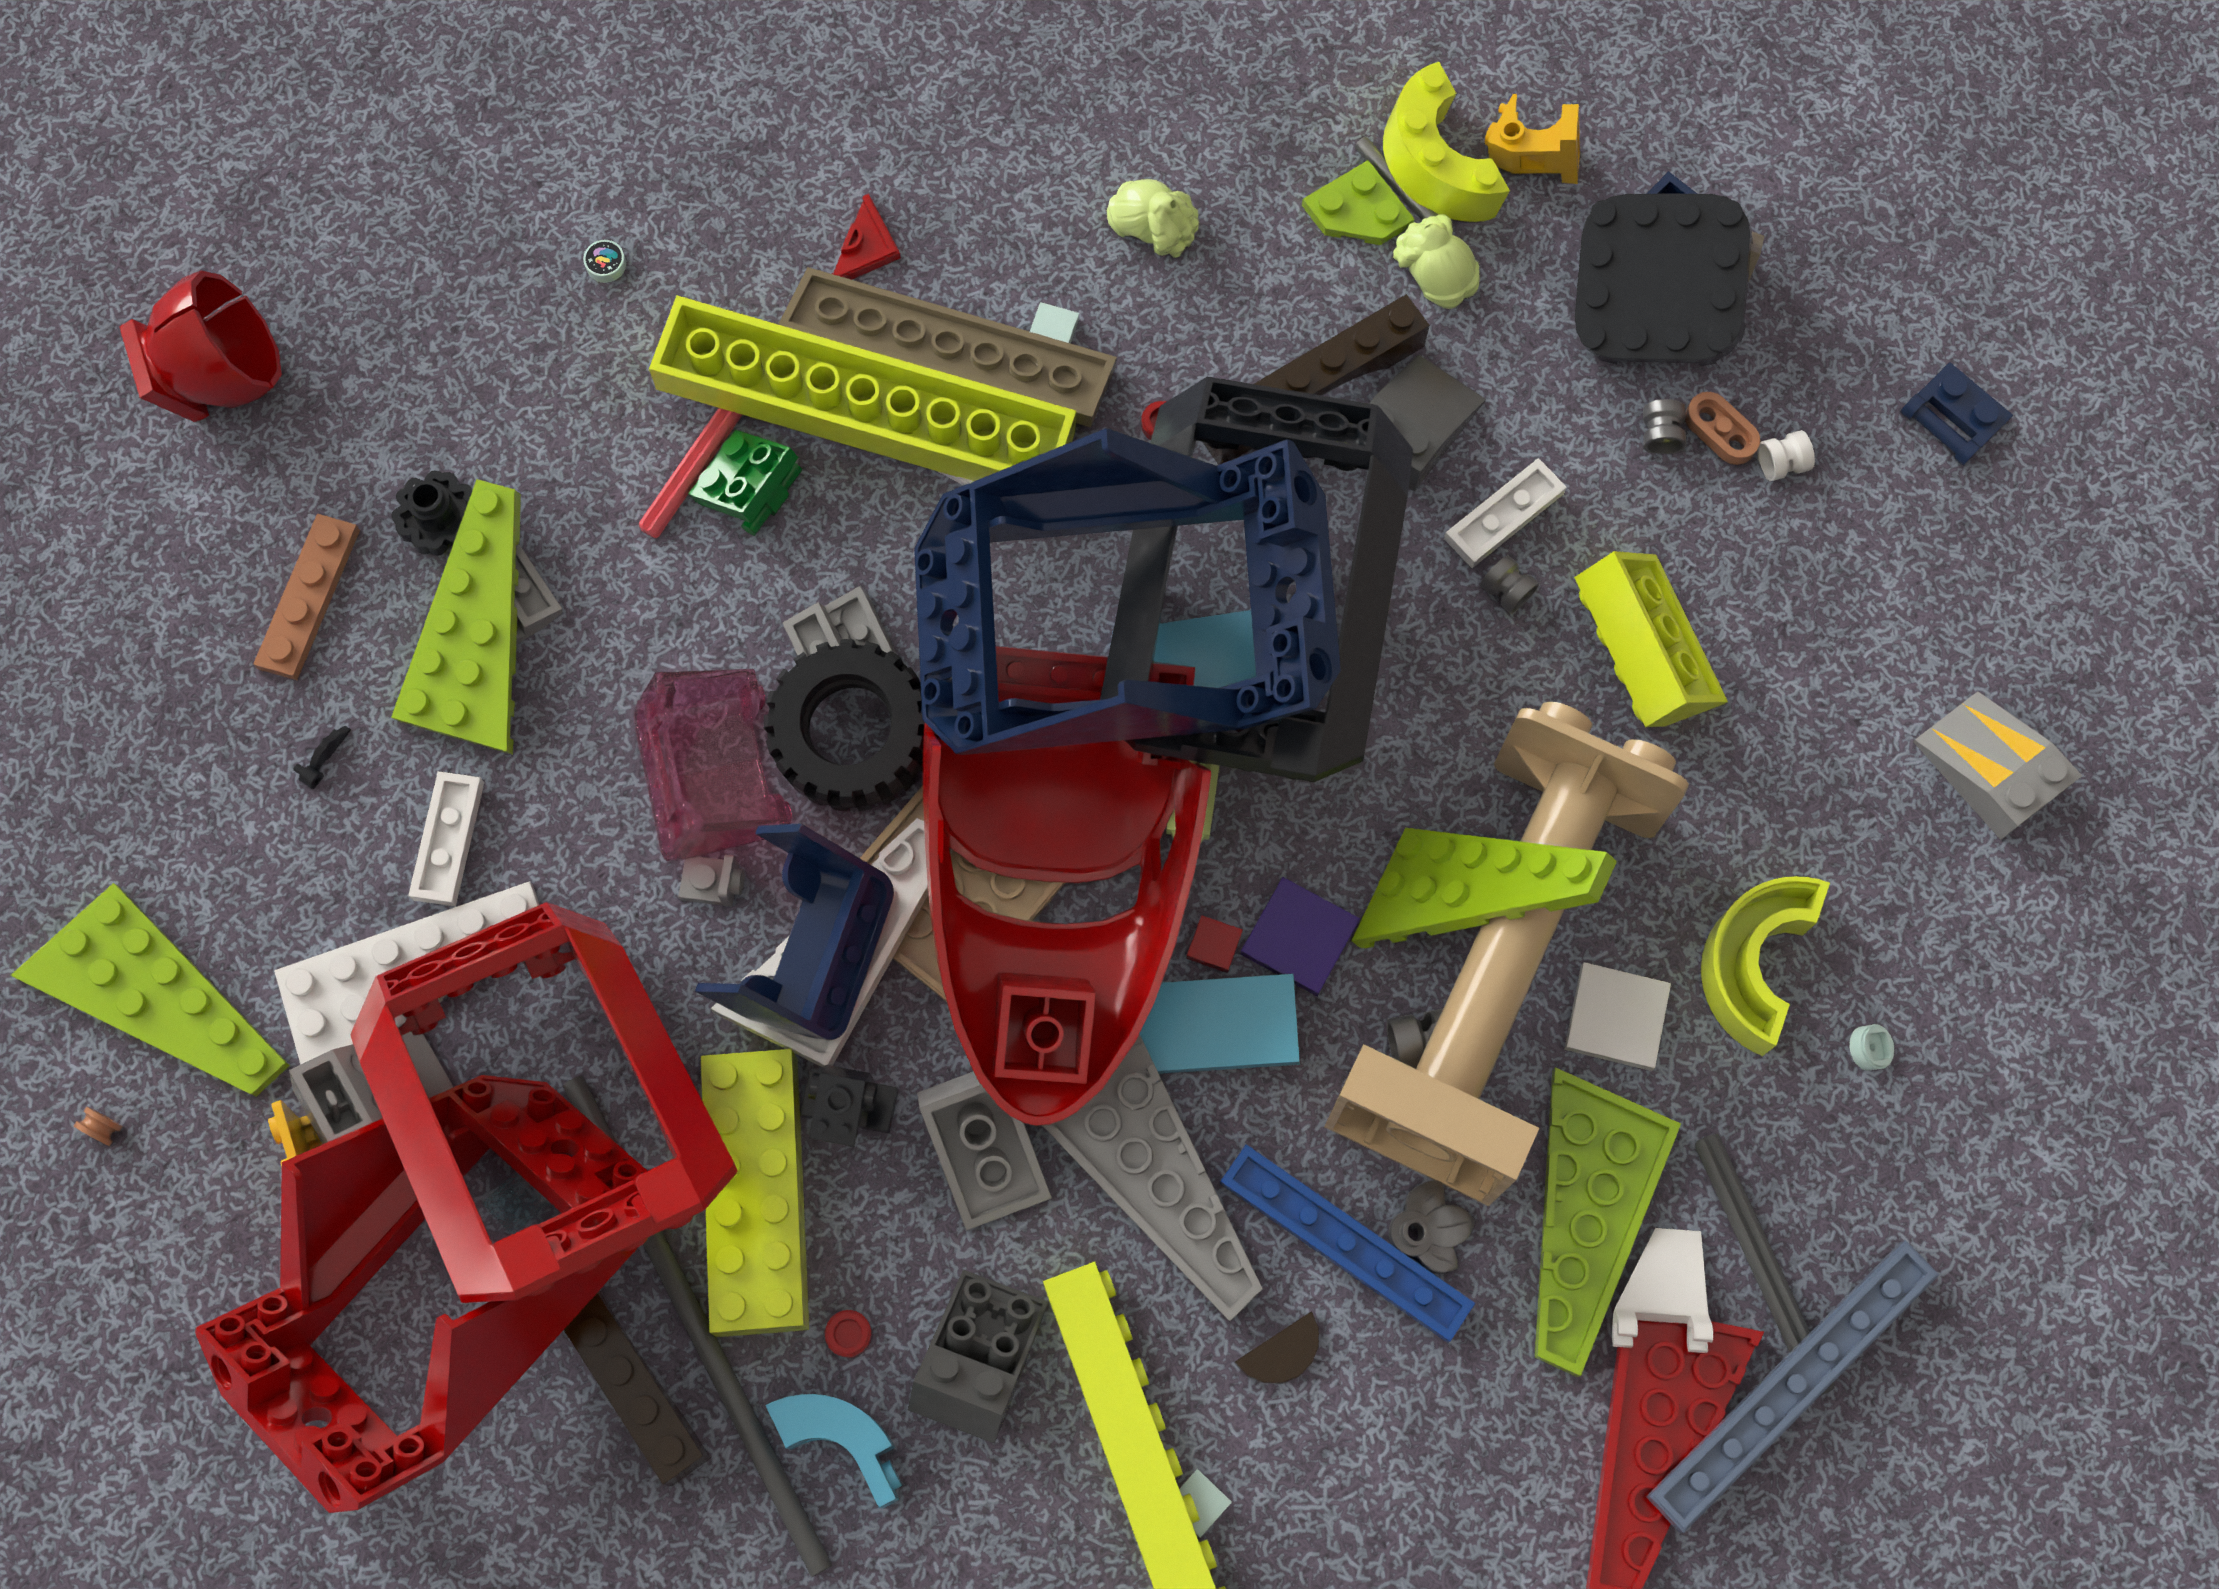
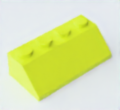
[1574,551,1728,727]

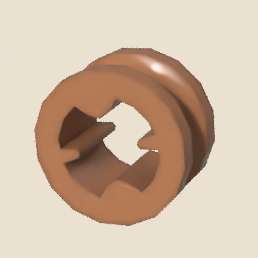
[74,1106,123,1146]

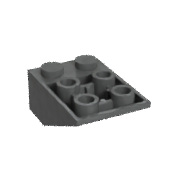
[908,1270,1048,1444]

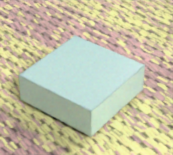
[1030,302,1079,343]
[1179,1469,1232,1538]

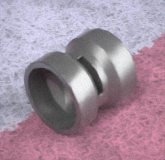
[1643,399,1686,454]
[1480,555,1540,614]

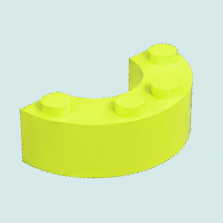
[1383,62,1510,222]
[1701,876,1830,1056]

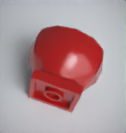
[119,270,282,422]

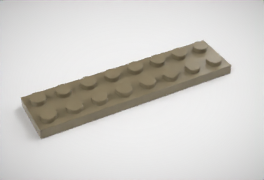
[778,267,1117,427]

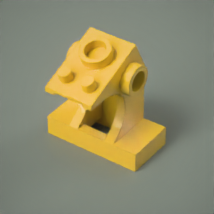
[1485,94,1580,184]

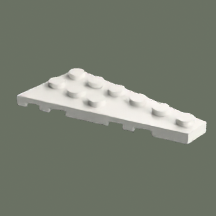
[710,818,953,1068]
[274,881,539,1065]

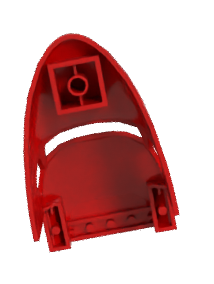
[923,646,1211,1126]

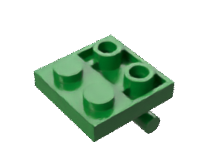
[688,429,802,536]

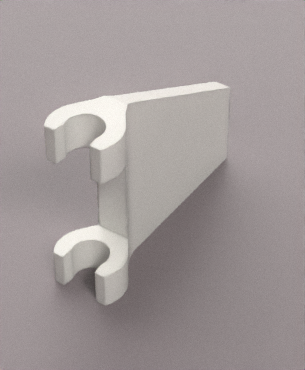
[1612,1228,1713,1353]

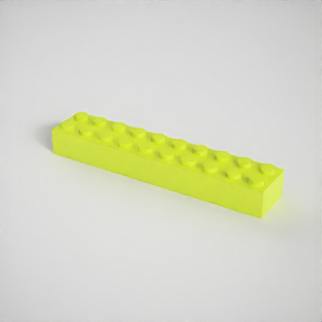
[649,295,1076,481]

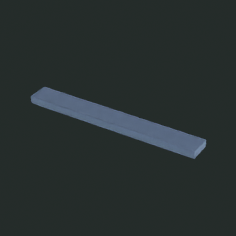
[1646,1240,1939,1533]

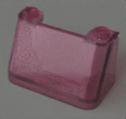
[634,669,792,861]

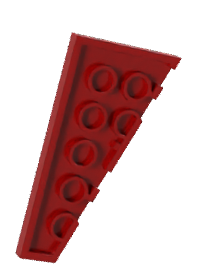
[1586,1320,1764,1589]

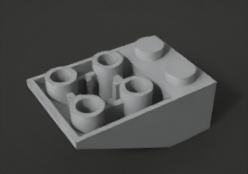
[289,1032,453,1144]

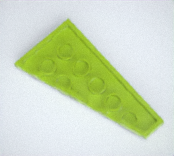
[1535,1067,1681,1377]

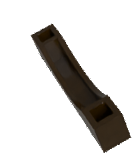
[1202,294,1430,465]
[564,1290,711,1486]

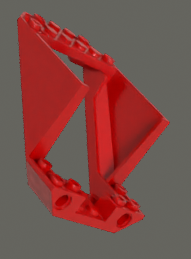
[350,902,738,1303]
[195,1075,648,1513]

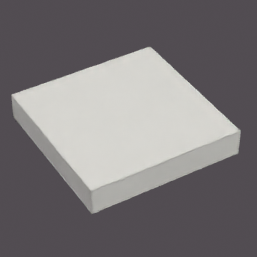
[1564,962,1671,1071]

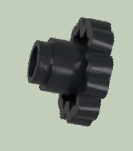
[391,470,473,556]

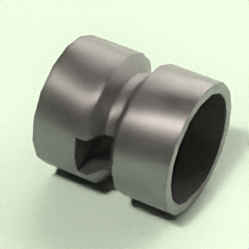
[1387,1008,1444,1069]

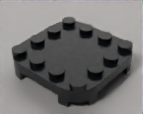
[1575,194,1753,367]

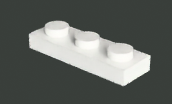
[1444,458,1567,568]
[408,771,484,907]

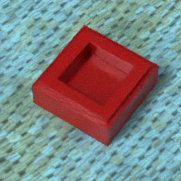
[1186,915,1243,973]

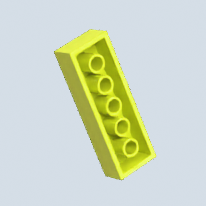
[701,1049,809,1337]

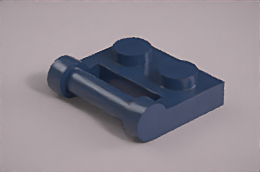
[1900,362,2013,466]

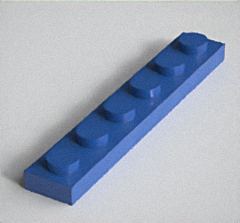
[1220,1144,1475,1343]

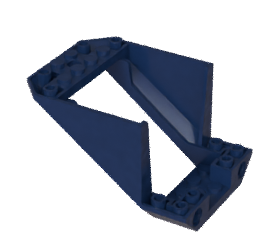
[914,428,1341,755]

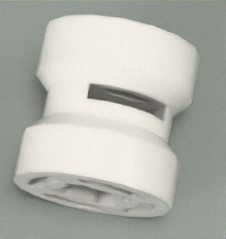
[1757,430,1815,481]

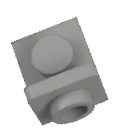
[678,854,745,907]

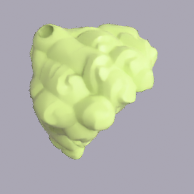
[1107,179,1199,258]
[1393,214,1480,309]

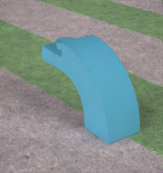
[766,1394,902,1509]

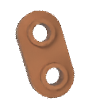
[1685,392,1760,465]

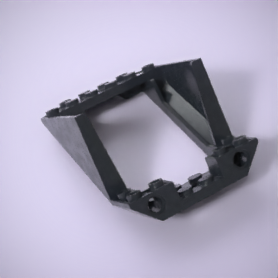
[1100,376,1413,782]

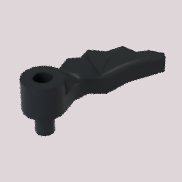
[293,726,351,789]

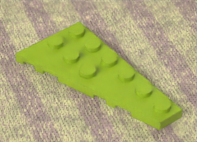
[391,479,521,755]
[1351,828,1617,949]
[10,883,290,1097]

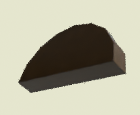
[1234,1311,1319,1384]

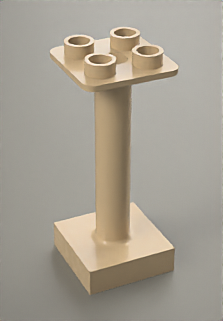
[1324,702,1689,1206]

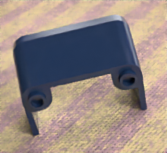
[695,823,894,1040]

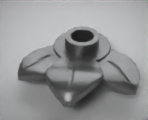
[1389,1181,1475,1273]

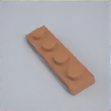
[253,514,360,680]

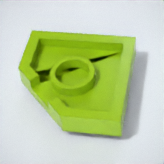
[1302,160,1415,245]

